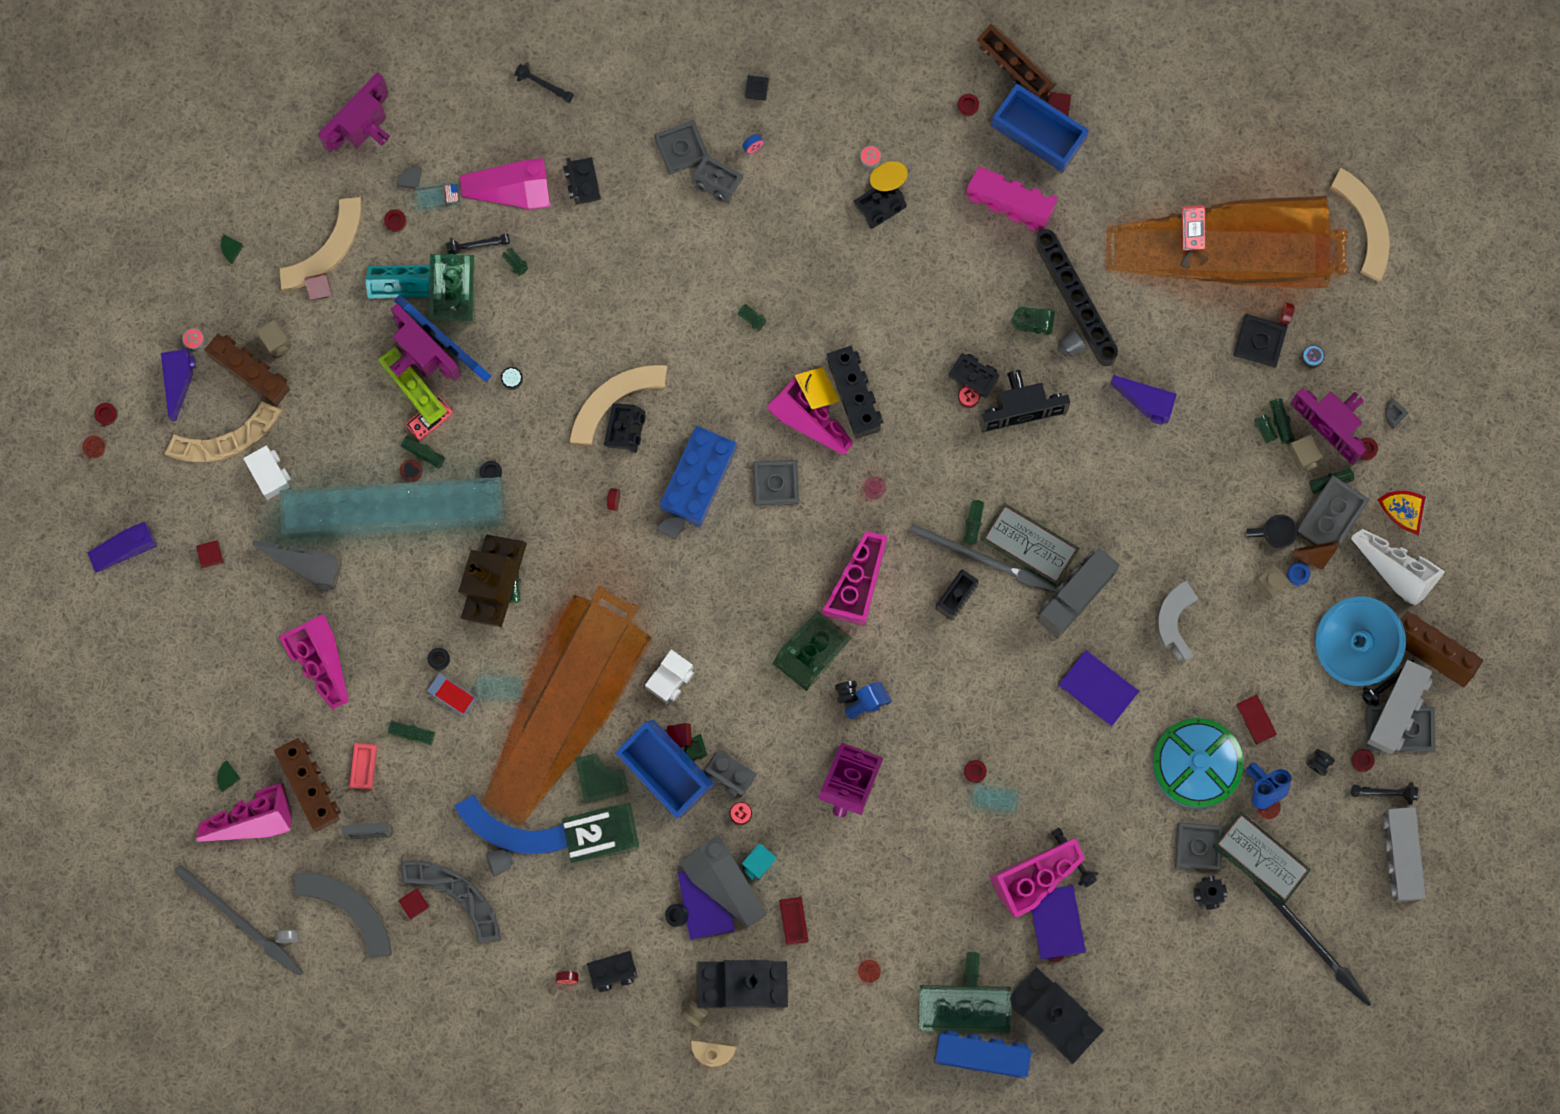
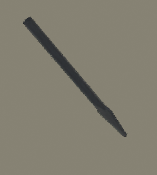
[1254,878,1371,1006]

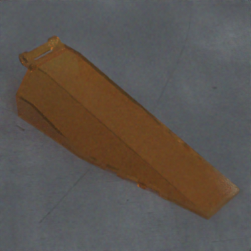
[1107,196,1348,289]
[483,585,652,825]

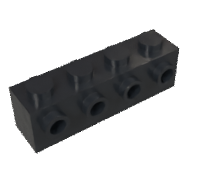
[826,345,883,439]

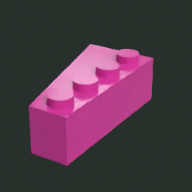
[966,166,1058,232]
[822,531,888,626]

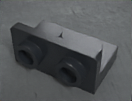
[563,157,601,205]
[853,188,907,229]
[948,353,1000,398]
[604,403,646,453]
[587,951,638,993]

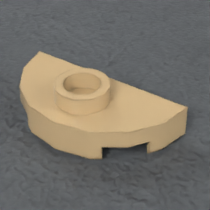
[691,1041,737,1067]

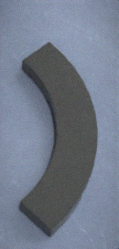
[401,861,501,943]
[294,873,392,957]

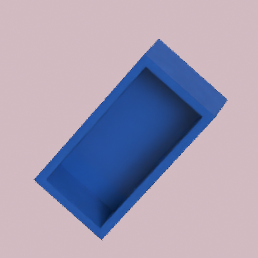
[991,84,1089,173]
[660,425,737,527]
[615,719,715,818]
[934,1030,1032,1079]

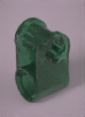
[1011,307,1055,335]

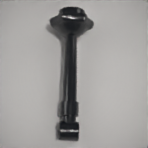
[515,63,574,103]
[446,234,510,258]
[1361,660,1415,706]
[1351,782,1418,805]
[1051,827,1098,888]

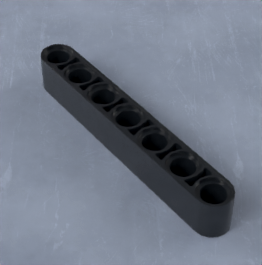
[1035,229,1118,366]

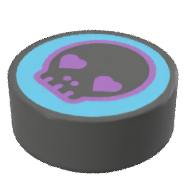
[1301,345,1325,368]

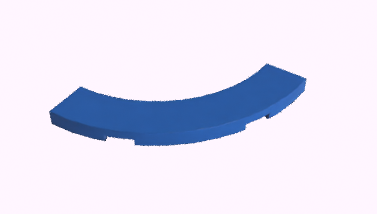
[394,295,491,381]
[454,795,576,854]

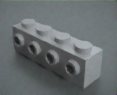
[1367,660,1433,755]
[1382,807,1426,902]

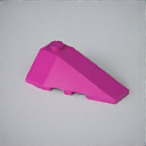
[767,373,853,455]

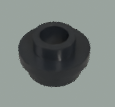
[428,648,450,670]

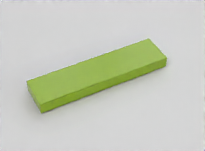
[378,347,447,425]

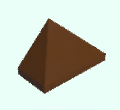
[1293,540,1340,569]

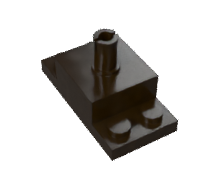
[458,534,527,628]

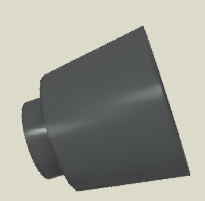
[1058,329,1087,357]
[486,849,514,877]

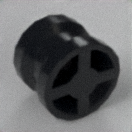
[835,681,858,704]
[1306,749,1335,777]

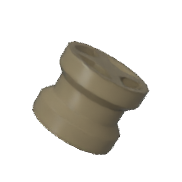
[680,1000,709,1028]

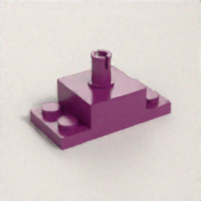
[318,72,390,153]
[389,304,461,381]
[1290,387,1366,466]
[818,742,884,817]

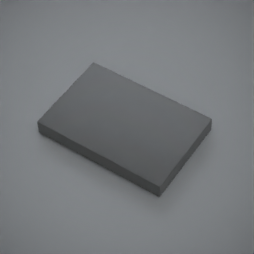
[1297,475,1370,546]
[1366,705,1436,752]

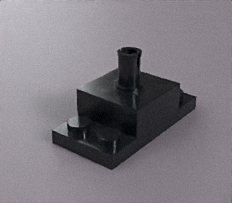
[980,370,1070,433]
[696,960,788,1008]
[1008,967,1104,1064]

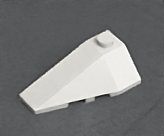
[1351,529,1445,606]

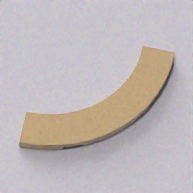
[1330,168,1390,282]
[280,197,362,291]
[570,365,667,445]
[164,401,282,462]

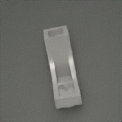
[1156,581,1198,663]

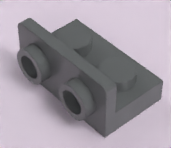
[692,155,743,204]
[704,750,757,798]

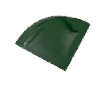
[221,234,243,264]
[685,734,708,761]
[217,760,241,792]

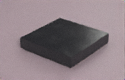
[1233,314,1288,368]

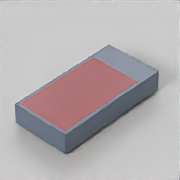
[427,673,477,716]

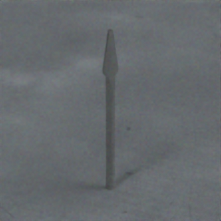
[909,524,1057,592]
[175,865,303,975]

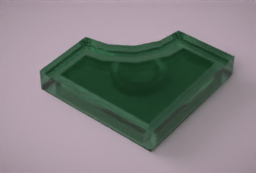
[575,753,629,803]

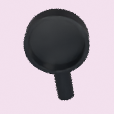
[1247,514,1298,549]

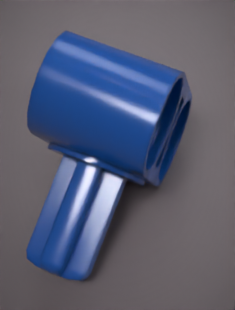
[845,682,892,719]
[1246,763,1292,809]

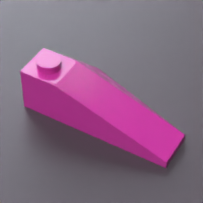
[460,158,550,210]
[279,614,349,709]
[196,782,292,842]
[989,838,1085,918]

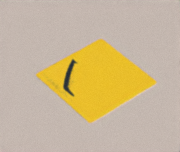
[795,367,840,409]

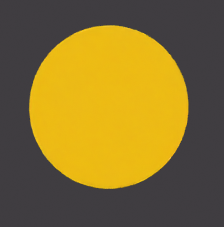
[870,161,908,191]

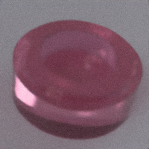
[864,476,886,499]

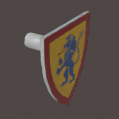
[1377,490,1427,536]

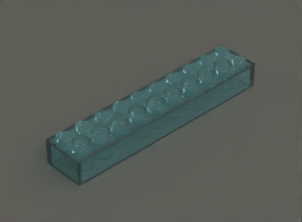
[280,477,506,539]

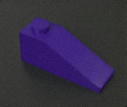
[161,349,196,421]
[1110,375,1177,425]
[87,521,157,573]

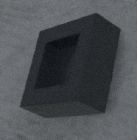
[745,75,769,101]

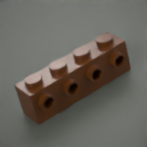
[976,24,1057,100]
[204,333,290,407]
[1400,611,1483,687]
[274,738,341,832]

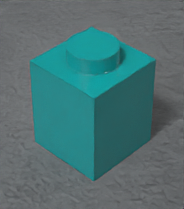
[742,843,777,880]

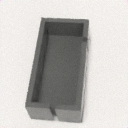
[1038,548,1120,639]

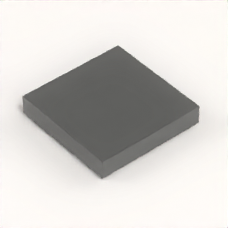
[654,120,708,175]
[753,460,799,506]
[342,822,393,840]
[1175,822,1223,872]

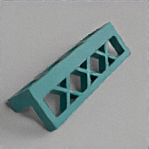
[366,264,455,298]

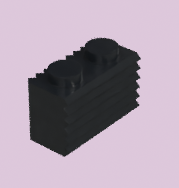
[935,569,979,621]

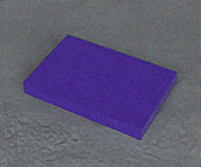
[1058,650,1139,727]
[678,871,735,940]
[1031,885,1086,960]

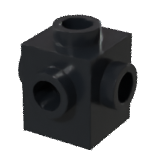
[1193,876,1228,910]

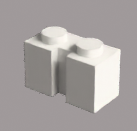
[243,445,291,500]
[645,650,694,704]

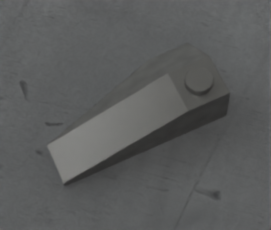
[252,540,342,591]
[680,835,767,927]

